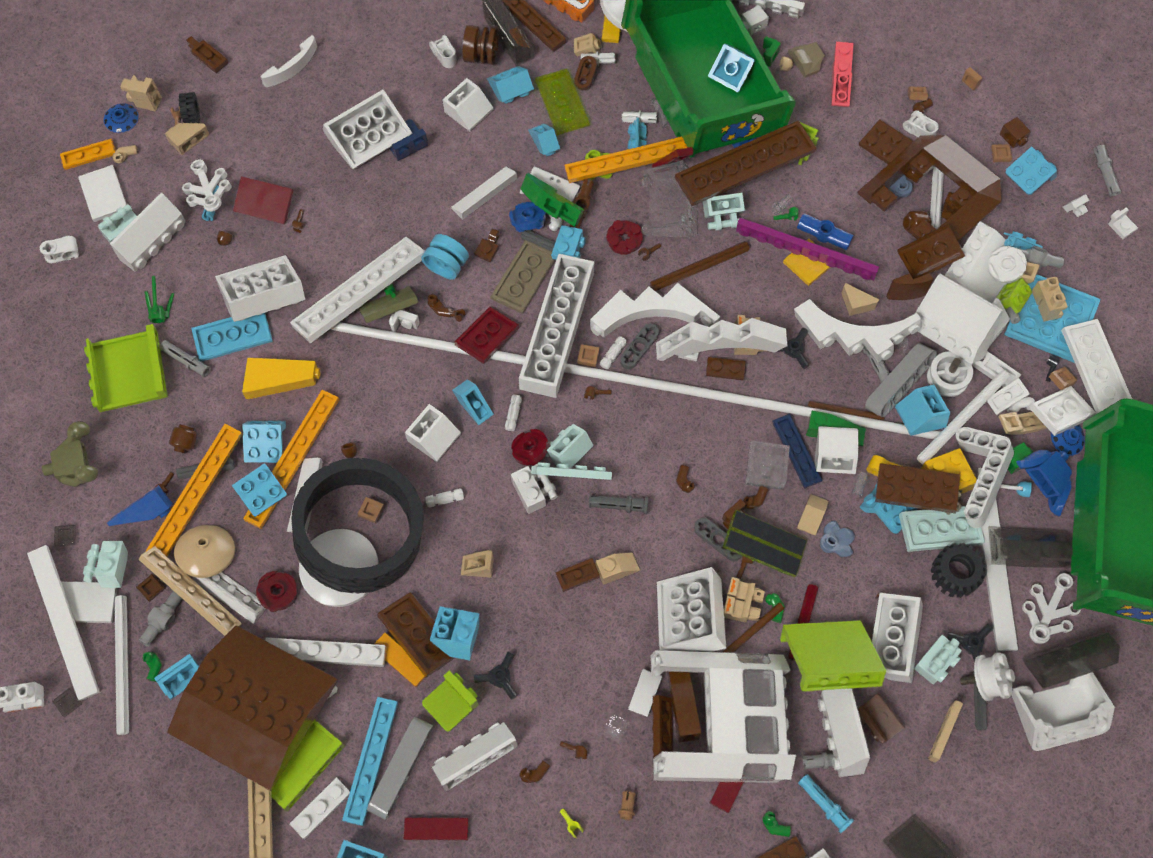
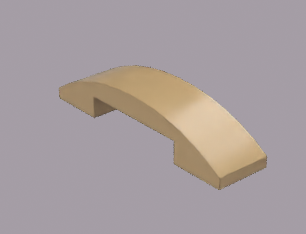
[998,412,1047,435]

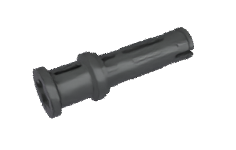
[589,495,648,514]

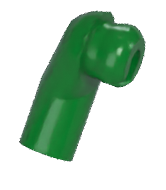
[142,651,162,682]

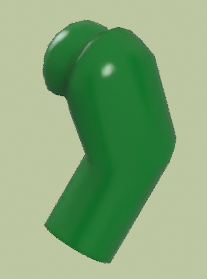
[765,593,785,623]
[762,811,791,837]

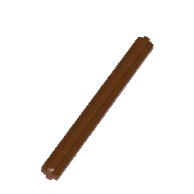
[650,241,750,291]

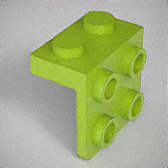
[422,670,479,732]

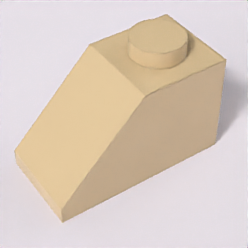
[165,123,210,155]
[596,553,640,585]

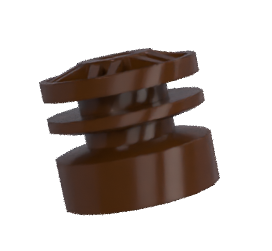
[462,25,499,65]

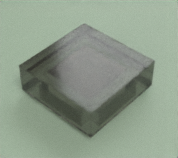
[54,525,76,547]
[52,688,82,718]

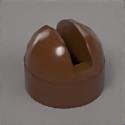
[217,231,233,246]
[341,442,357,458]

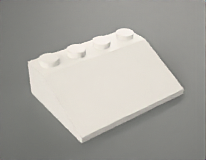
[323,90,412,169]
[945,222,1007,303]
[215,255,305,322]
[915,274,1003,364]
[657,567,726,652]

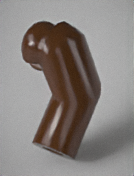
[912,98,933,114]
[743,486,769,509]
[519,760,550,783]

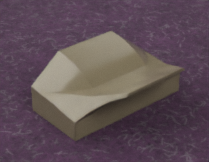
[788,42,825,78]

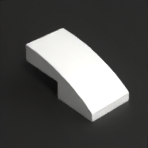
[628,669,662,717]

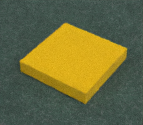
[783,239,831,286]

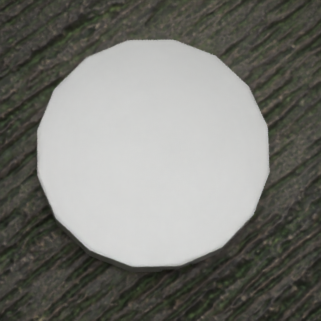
[988,246,1027,283]

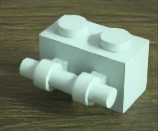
[703,193,745,231]
[98,204,137,243]
[546,424,594,469]
[83,541,128,588]
[914,635,962,685]

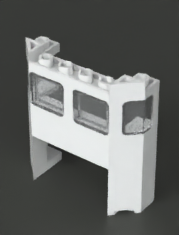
[651,650,796,783]

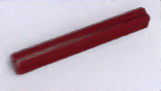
[788,584,818,661]

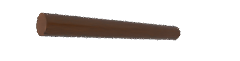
[808,401,885,421]
[721,602,785,653]

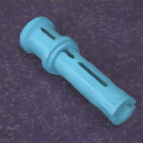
[798,774,854,834]

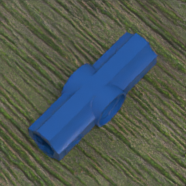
[797,213,854,250]

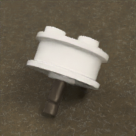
[927,351,973,397]
[960,652,1015,701]

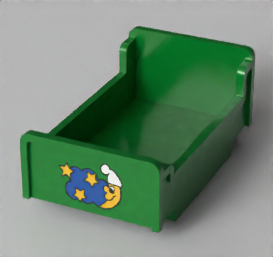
[621,0,796,158]
[1071,398,1153,626]

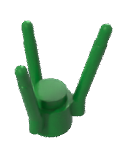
[145,275,174,323]

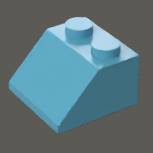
[487,66,534,103]

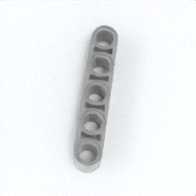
[865,343,937,417]
[367,717,434,820]

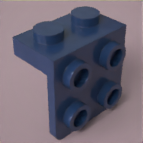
[389,119,428,161]

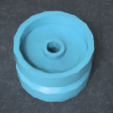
[421,234,469,280]

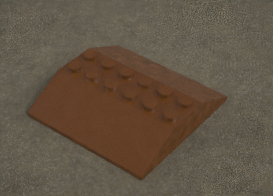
[167,625,338,791]

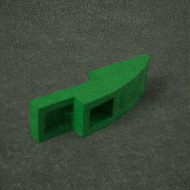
[520,173,584,227]

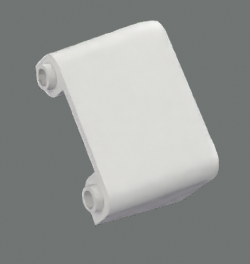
[1012,669,1115,751]

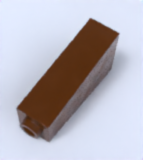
[667,671,701,743]

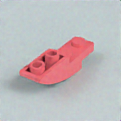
[831,42,854,107]

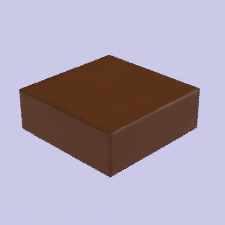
[136,574,165,602]

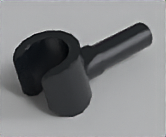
[1046,355,1060,382]

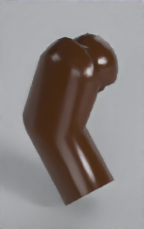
[676,465,695,493]

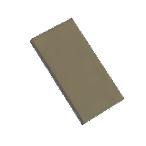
[490,240,555,314]

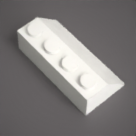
[110,193,186,272]
[872,593,923,683]
[818,688,870,777]
[432,722,518,792]

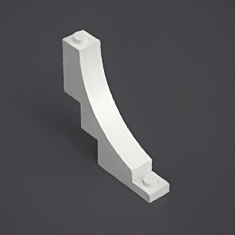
[590,283,720,338]
[656,318,787,361]

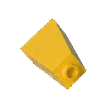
[242,358,320,399]

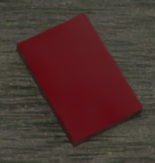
[233,176,294,224]
[454,307,519,364]

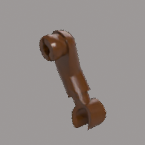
[427,294,466,322]

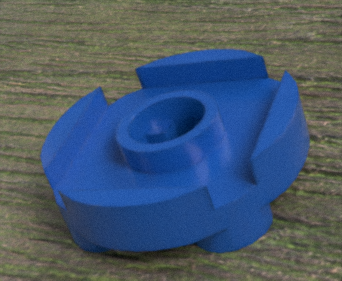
[509,202,546,232]

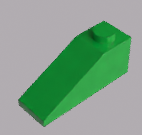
[806,410,866,446]

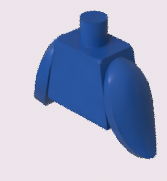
[1016,450,1072,516]

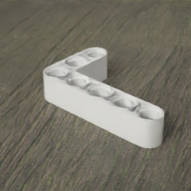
[955,427,1014,528]

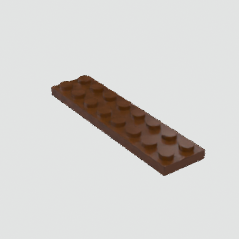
[674,121,817,206]

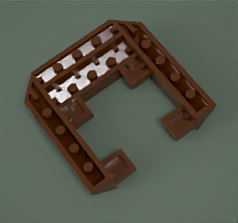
[857,135,1002,242]

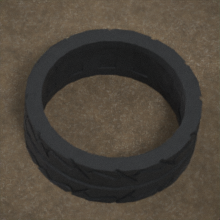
[291,458,424,594]

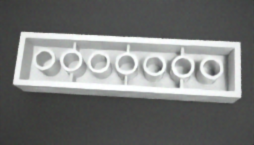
[519,254,594,398]

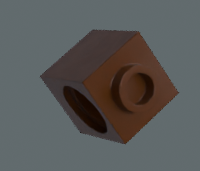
[1000,117,1031,149]

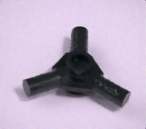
[777,328,809,369]
[947,624,993,663]
[474,652,517,700]

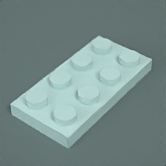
[899,506,985,552]

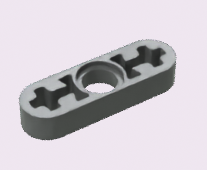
[620,324,659,369]
[694,518,743,561]

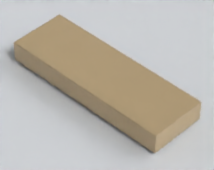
[928,700,963,763]

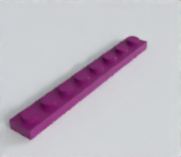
[736,218,879,281]

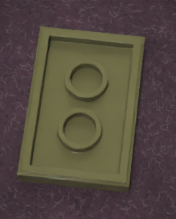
[359,287,418,323]

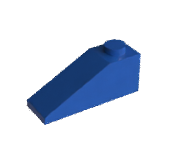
[107,485,173,526]

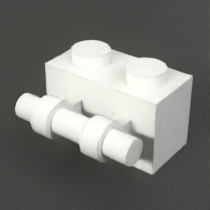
[511,464,558,514]

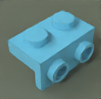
[551,225,586,260]

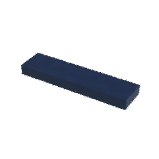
[772,414,822,489]

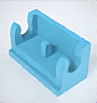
[154,654,199,700]

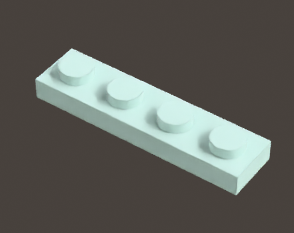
[531,462,612,480]

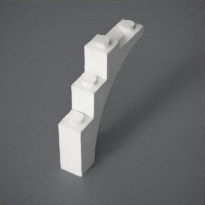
[794,299,921,362]

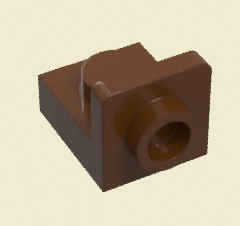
[722,499,746,532]

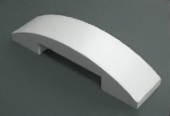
[260,35,317,87]

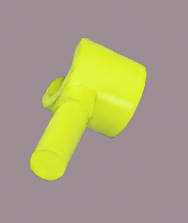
[560,809,583,838]

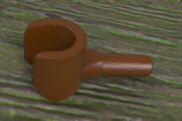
[292,209,305,233]
[638,243,661,261]
[584,386,611,400]
[155,472,174,495]
[736,554,753,579]
[560,741,588,760]

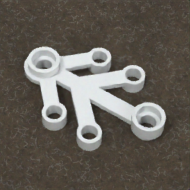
[182,159,232,212]
[1022,573,1081,644]

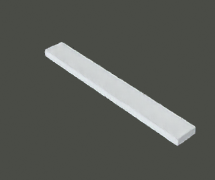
[978,497,1018,652]
[27,545,100,701]

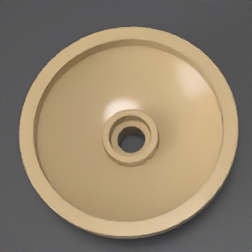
[174,525,235,578]

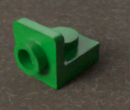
[763,36,781,67]

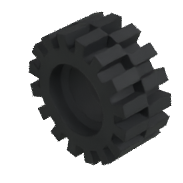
[178,92,200,124]

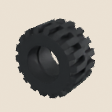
[931,543,987,598]

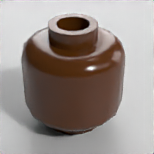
[903,211,932,234]
[169,424,197,454]

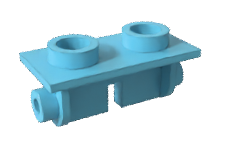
[628,118,647,149]
[1004,231,1043,250]

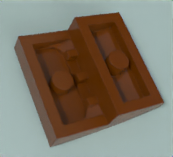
[886,273,933,300]

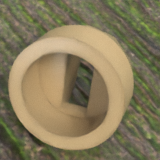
[780,56,793,71]

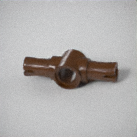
[569,179,594,229]

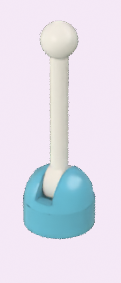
[986,481,1032,497]

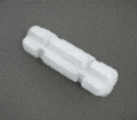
[600,336,626,369]
[505,395,522,431]
[425,489,464,508]

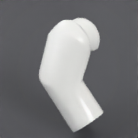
[545,212,562,231]
[1007,397,1035,413]

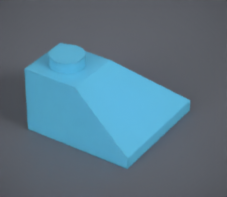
[708,44,755,93]

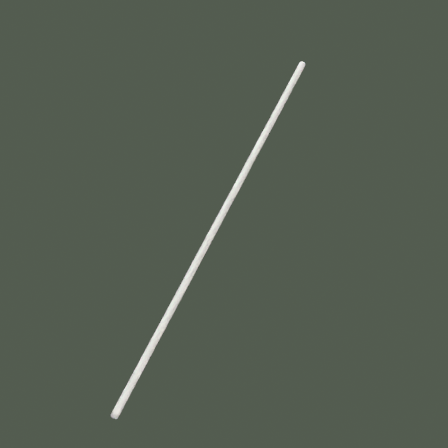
[331,322,942,439]

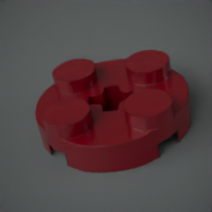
[606,220,643,255]
[511,429,551,466]
[256,571,297,612]

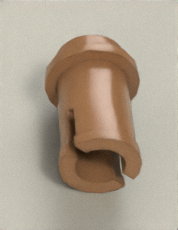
[618,791,636,820]

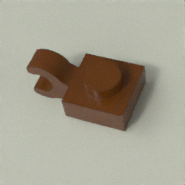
[474,228,500,262]

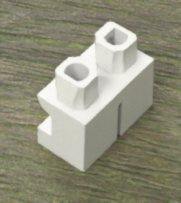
[0,682,44,713]

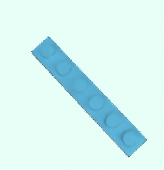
[342,697,398,826]

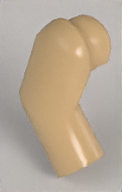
[113,145,137,163]

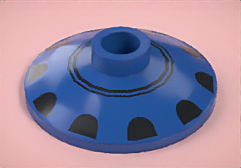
[104,103,139,133]
[1051,425,1085,456]

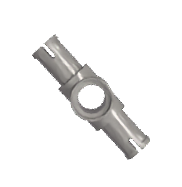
[1018,246,1064,270]
[138,591,182,647]

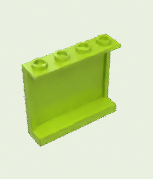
[84,324,168,412]
[780,620,886,692]
[271,720,345,812]

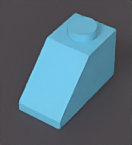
[528,124,560,156]
[452,379,494,425]

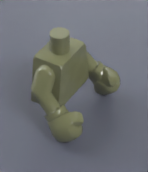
[42,421,98,487]

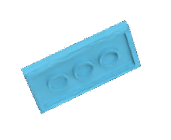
[191,313,273,362]

